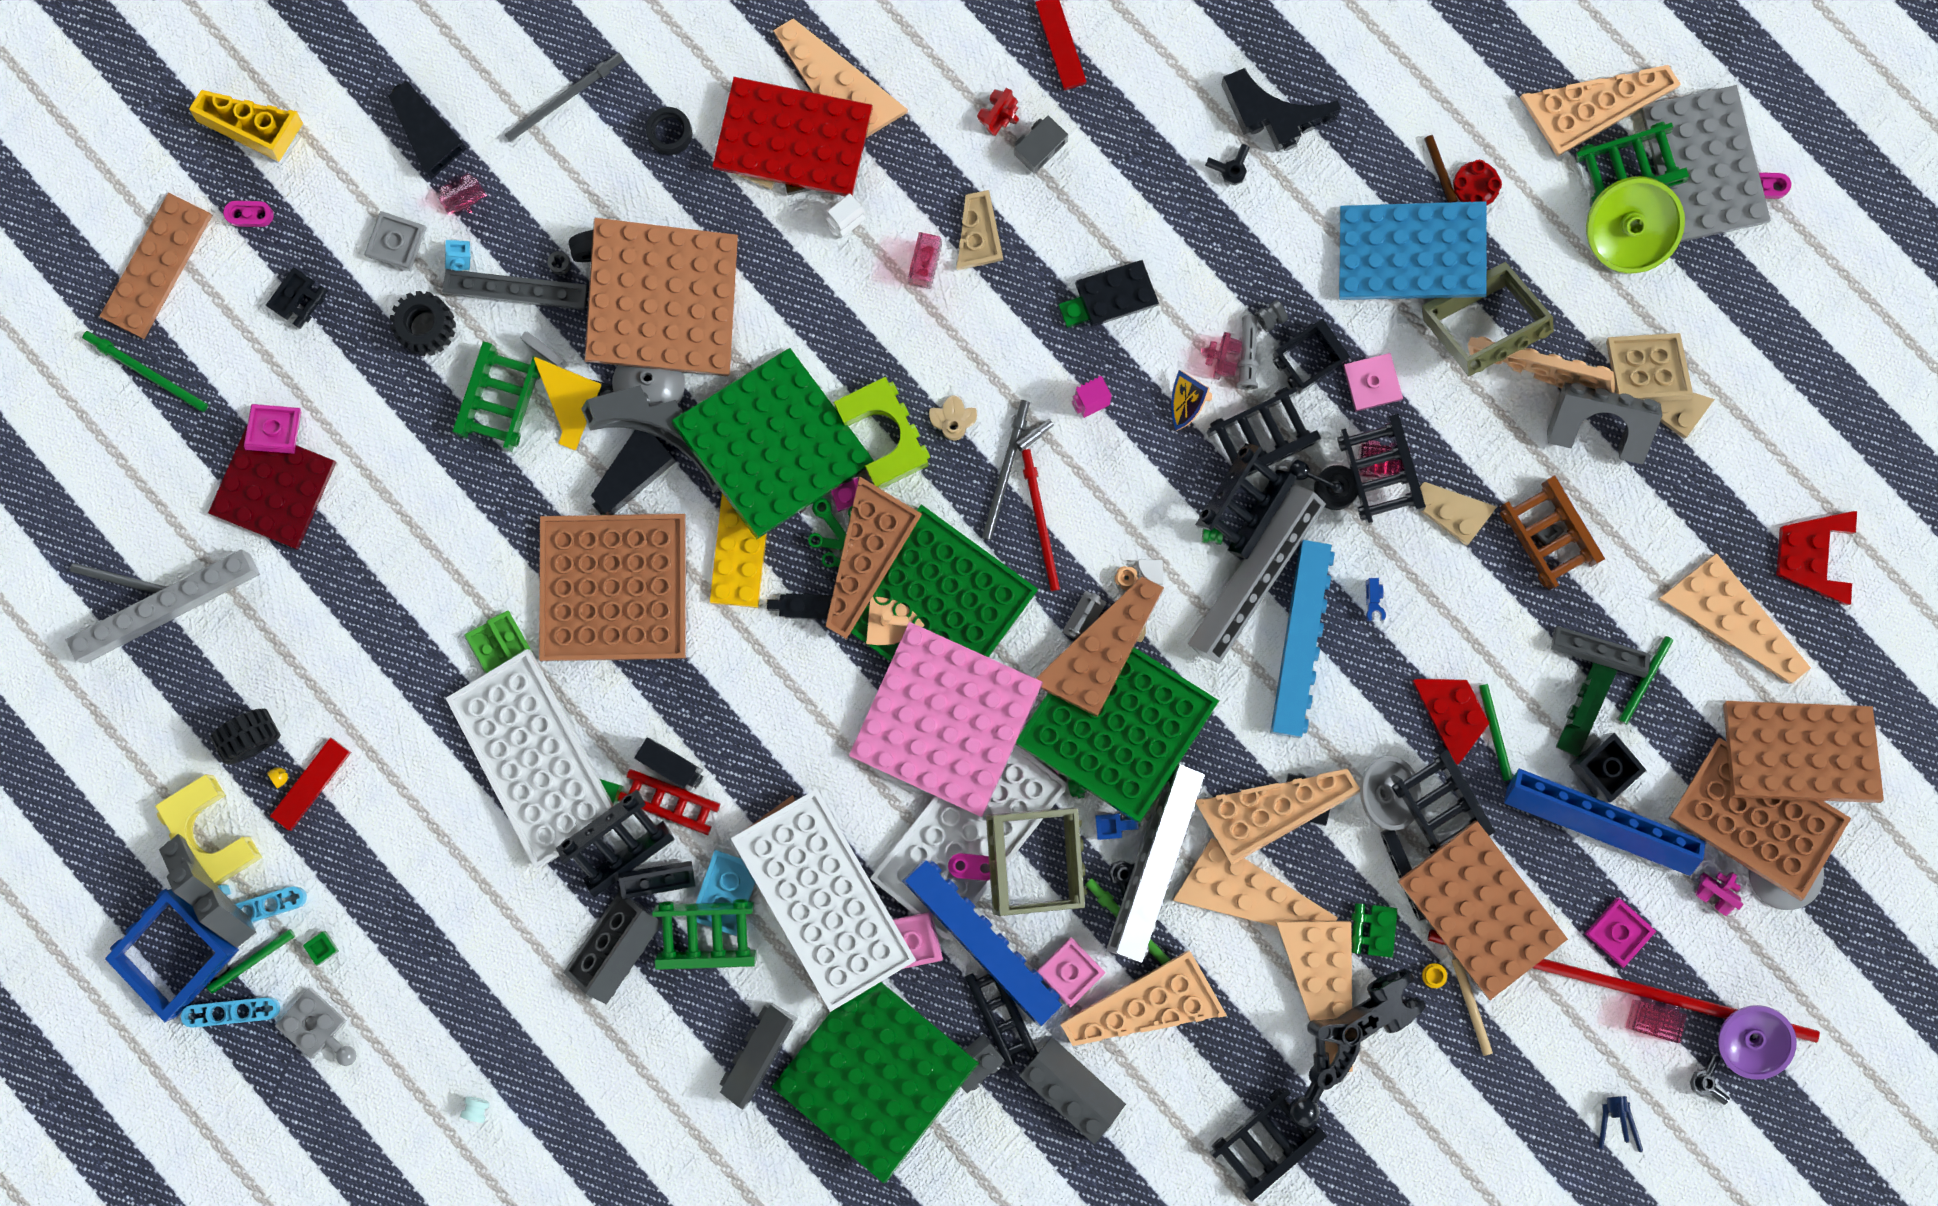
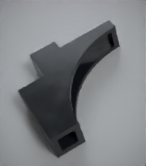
[1221,68,1341,151]

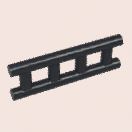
[965,973,1038,1067]

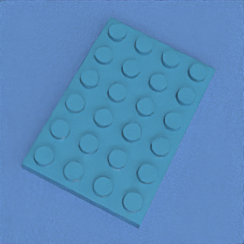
[1339,201,1487,300]

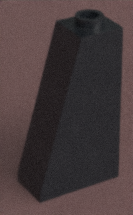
[388,81,467,180]
[591,430,676,515]

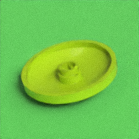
[1586,176,1685,274]

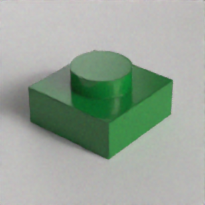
[1059,297,1089,328]
[303,931,339,966]

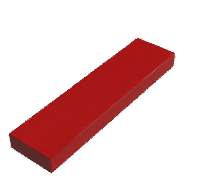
[1035,0,1086,91]
[270,737,352,831]

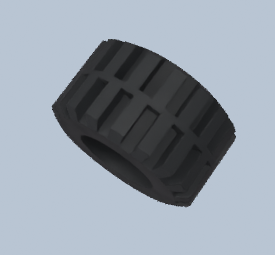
[390,291,456,356]
[210,708,281,764]

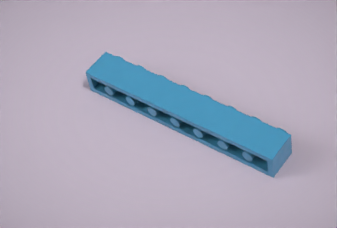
[1270,540,1335,738]

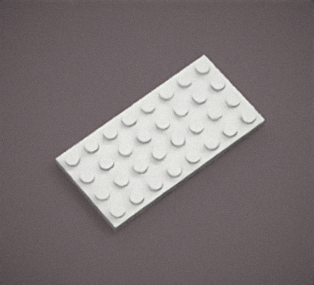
[446,649,614,869]
[870,745,1068,940]
[730,789,916,1012]

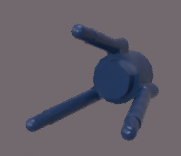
[1599,1096,1643,1153]

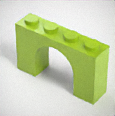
[834,377,931,489]

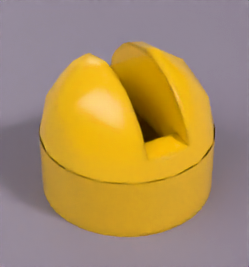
[267,767,288,789]

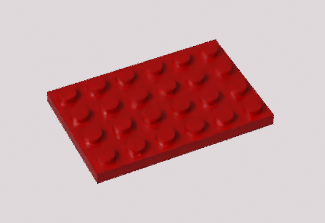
[712,77,873,196]

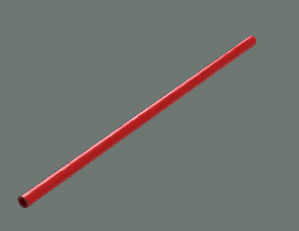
[1428,929,1820,1043]

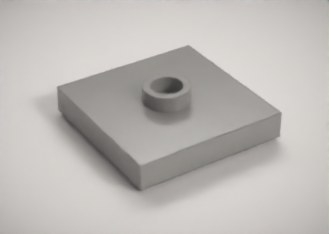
[364,211,427,272]

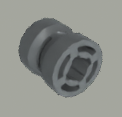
[1255,300,1288,332]

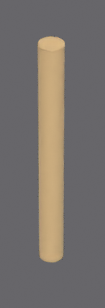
[1451,958,1493,1056]

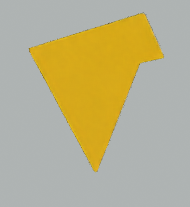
[534,357,601,450]

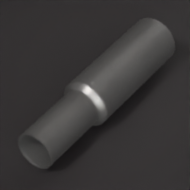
[1015,419,1054,452]

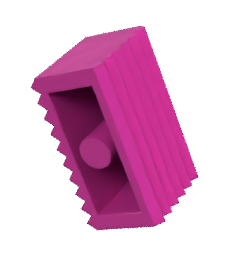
[1071,376,1112,418]

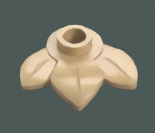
[929,395,977,441]

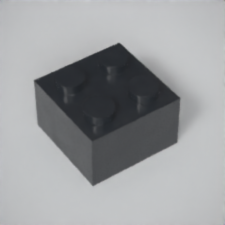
[1569,733,1646,803]

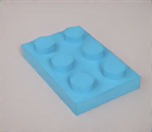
[696,850,756,936]

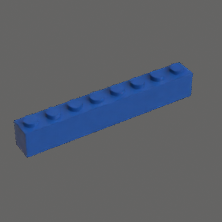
[1504,768,1706,876]
[902,860,1062,1026]

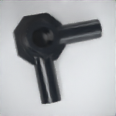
[1205,144,1250,186]
[1108,860,1135,898]
[1690,1054,1730,1105]

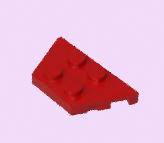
[1412,679,1489,765]

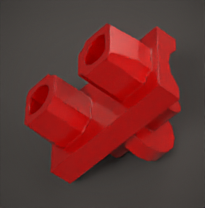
[977,88,1019,136]

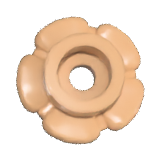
[1115,566,1139,590]

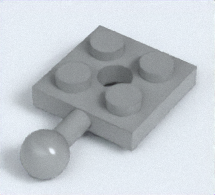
[275,988,357,1066]

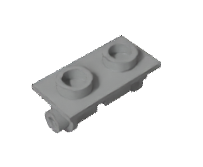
[1062,591,1107,640]

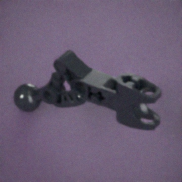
[1288,969,1426,1129]

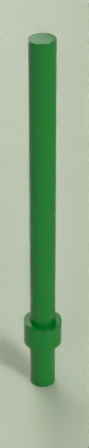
[82,331,208,412]

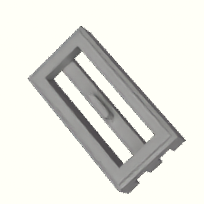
[520,331,567,369]

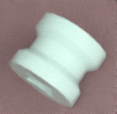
[460,1096,490,1123]

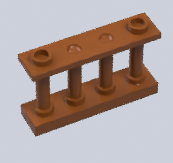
[1500,475,1605,591]

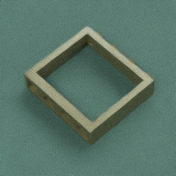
[1422,261,1554,377]
[986,808,1087,916]

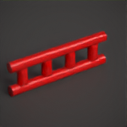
[618,769,721,836]

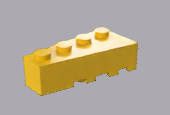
[189,90,303,162]

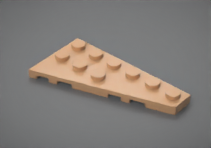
[773,18,908,138]
[1520,65,1681,157]
[1468,336,1616,393]
[1658,554,1811,684]
[1195,769,1360,865]
[1172,838,1338,927]
[1276,921,1353,1072]
[1060,950,1227,1046]

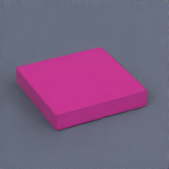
[244,404,301,454]
[1584,897,1656,968]

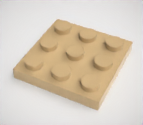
[1606,333,1693,402]

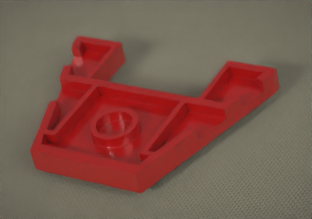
[1776,511,1857,606]

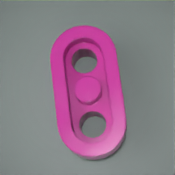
[1759,172,1792,199]
[223,201,274,227]
[948,853,990,881]

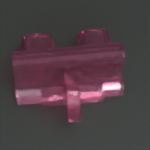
[438,173,487,215]
[1200,332,1243,380]

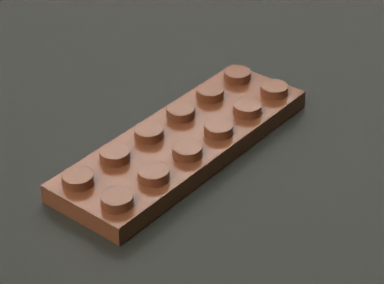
[99,192,213,339]

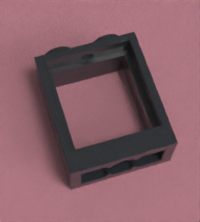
[1272,318,1350,394]
[634,737,704,791]

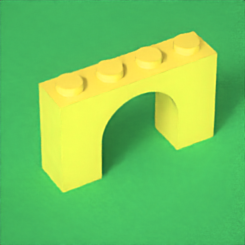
[155,774,263,886]

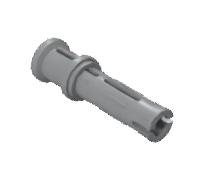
[1236,315,1259,390]

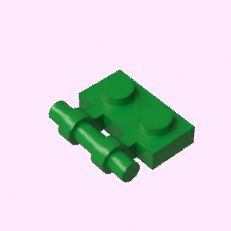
[1351,903,1398,958]

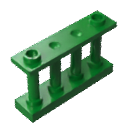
[1575,122,1689,207]
[452,341,541,452]
[652,899,757,970]

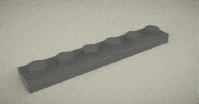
[442,269,589,310]

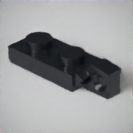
[767,593,833,620]

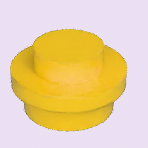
[1422,963,1447,988]

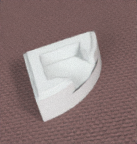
[1138,560,1163,585]

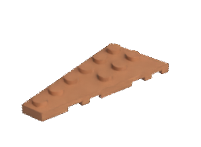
[826,477,922,639]
[1035,577,1164,717]

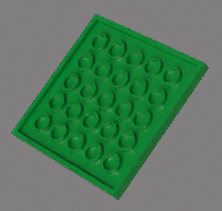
[672,348,874,539]
[851,504,1038,662]
[1015,647,1220,824]
[772,982,979,1184]

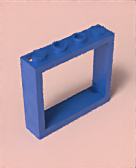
[105,888,239,1022]

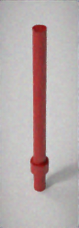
[1021,449,1060,592]

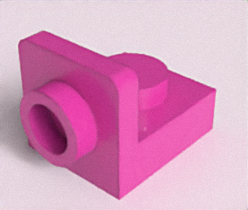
[831,477,858,512]

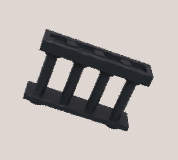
[1207,387,1321,478]
[1337,414,1426,526]
[1195,443,1297,559]
[1390,745,1495,854]
[556,790,675,898]
[1210,1087,1327,1202]

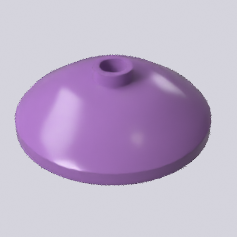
[1718,1005,1797,1080]

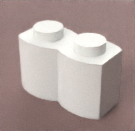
[825,193,865,238]

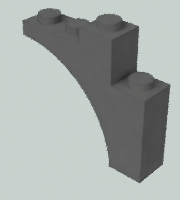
[159,834,256,948]

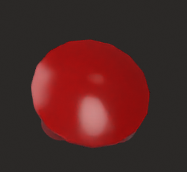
[1453,159,1502,205]

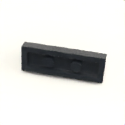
[618,861,696,899]

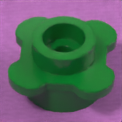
[1068,779,1087,799]

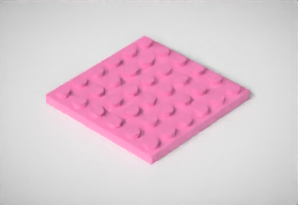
[849,622,1043,817]

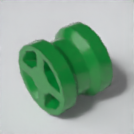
[1202,521,1224,545]

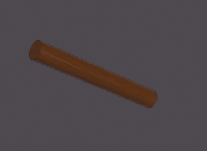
[1424,135,1458,203]

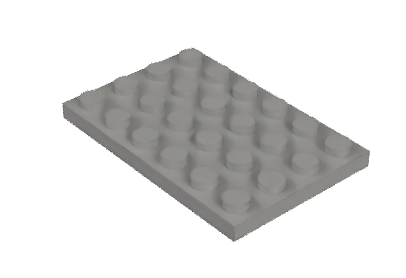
[1641,85,1771,242]

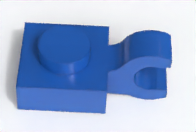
[1365,578,1386,621]
[1095,813,1139,840]

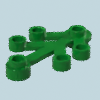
[808,498,853,568]

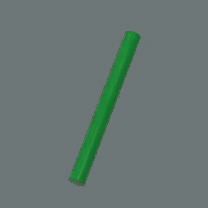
[1618,636,1674,725]
[1479,684,1513,781]
[207,929,295,994]

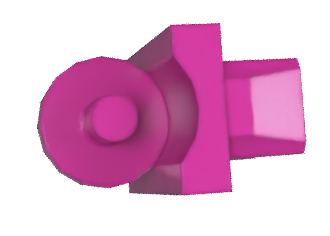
[1695,872,1744,916]

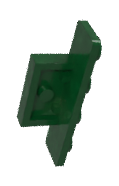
[1556,662,1617,757]

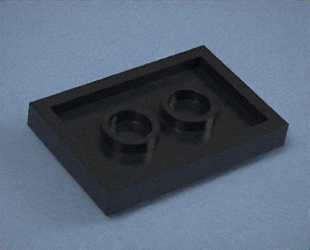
[1075,260,1159,327]

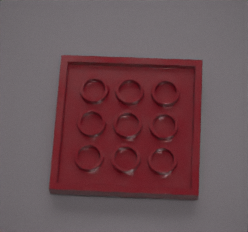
[208,425,337,550]

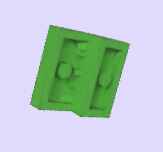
[464,610,532,674]

